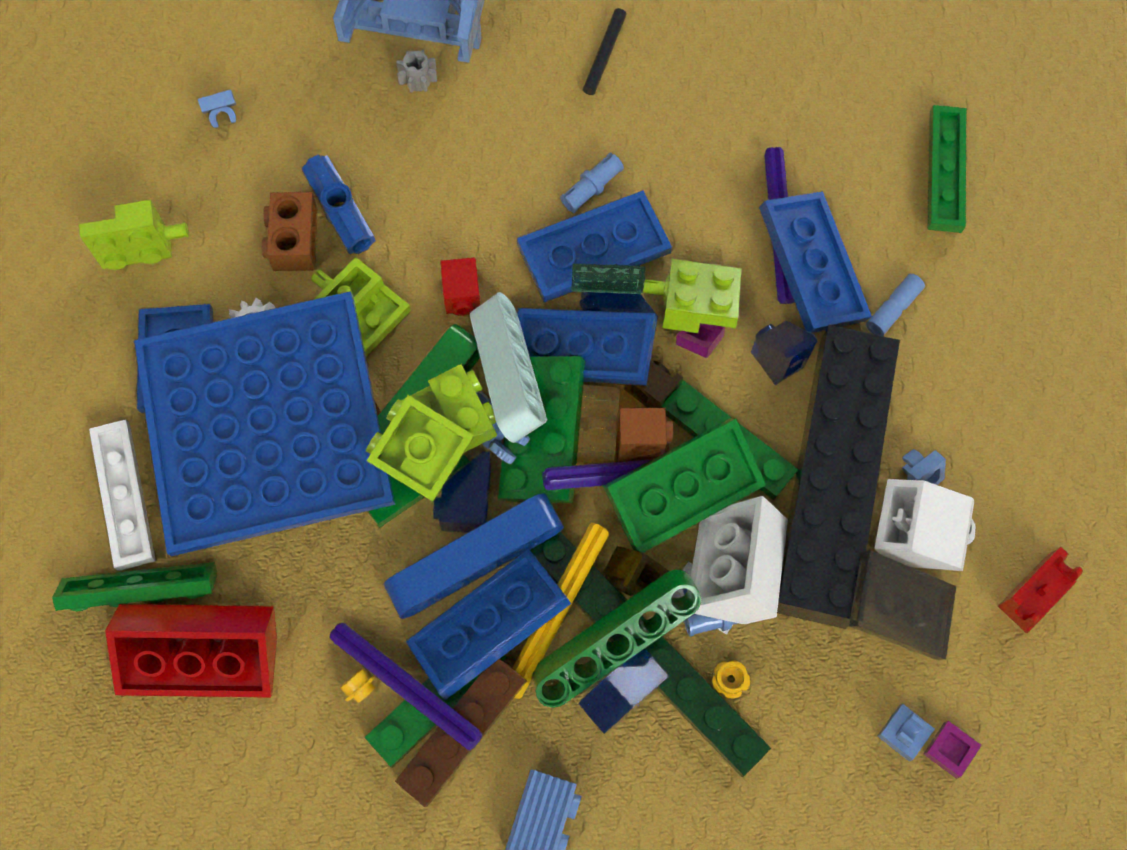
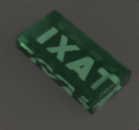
[571,263,645,294]

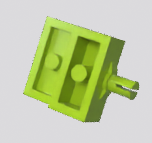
[79,200,189,270]
[311,257,411,357]
[642,259,742,333]

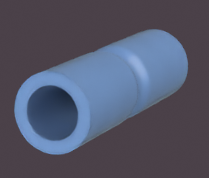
[866,274,925,336]

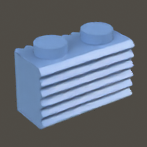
[505,769,582,850]

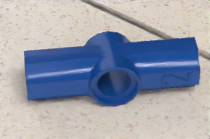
[302,154,376,254]

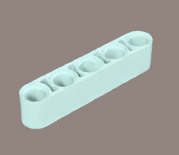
[470,292,547,443]

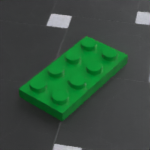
[498,356,585,504]
[603,418,766,553]

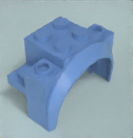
[333,0,485,63]

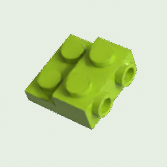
[401,364,498,453]
[366,395,474,502]

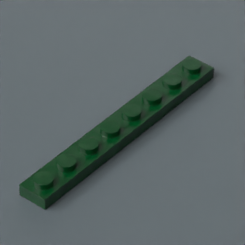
[530,532,771,777]

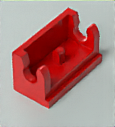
[998,547,1083,633]

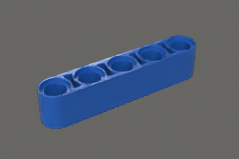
[383,493,564,619]

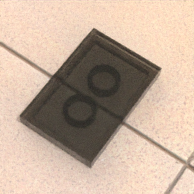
[849,550,956,660]

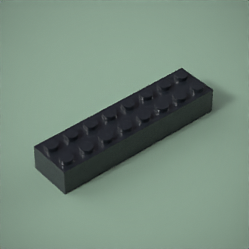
[777,325,900,629]

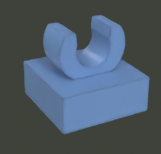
[198,89,237,128]
[902,449,946,485]
[877,704,935,761]

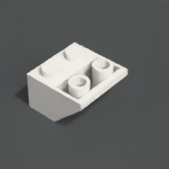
[874,479,974,571]

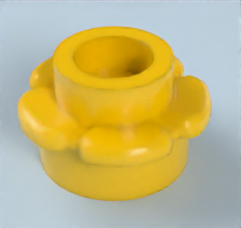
[712,660,750,699]
[340,667,376,703]

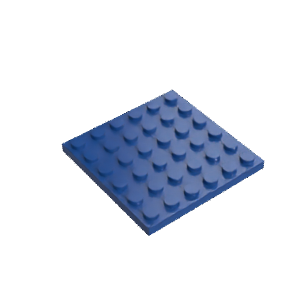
[134,291,395,556]

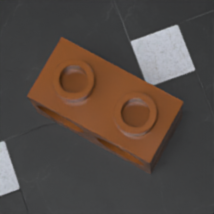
[262,192,318,271]
[616,408,673,462]

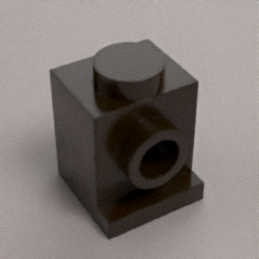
[624,361,683,408]
[603,546,669,597]

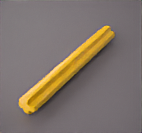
[513,522,609,699]

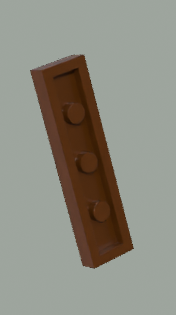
[395,658,527,807]

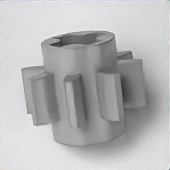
[396,50,437,93]

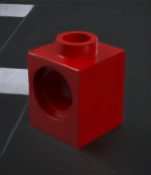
[440,257,480,316]

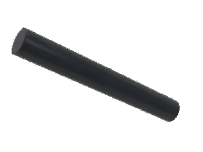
[583,8,627,95]

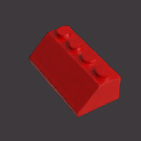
[105,604,277,698]

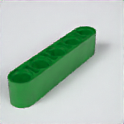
[378,324,480,435]
[533,570,701,708]

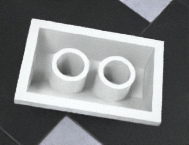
[691,496,788,624]

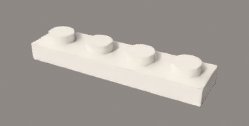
[89,419,156,571]

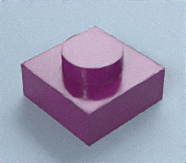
[676,323,725,358]
[923,721,982,779]

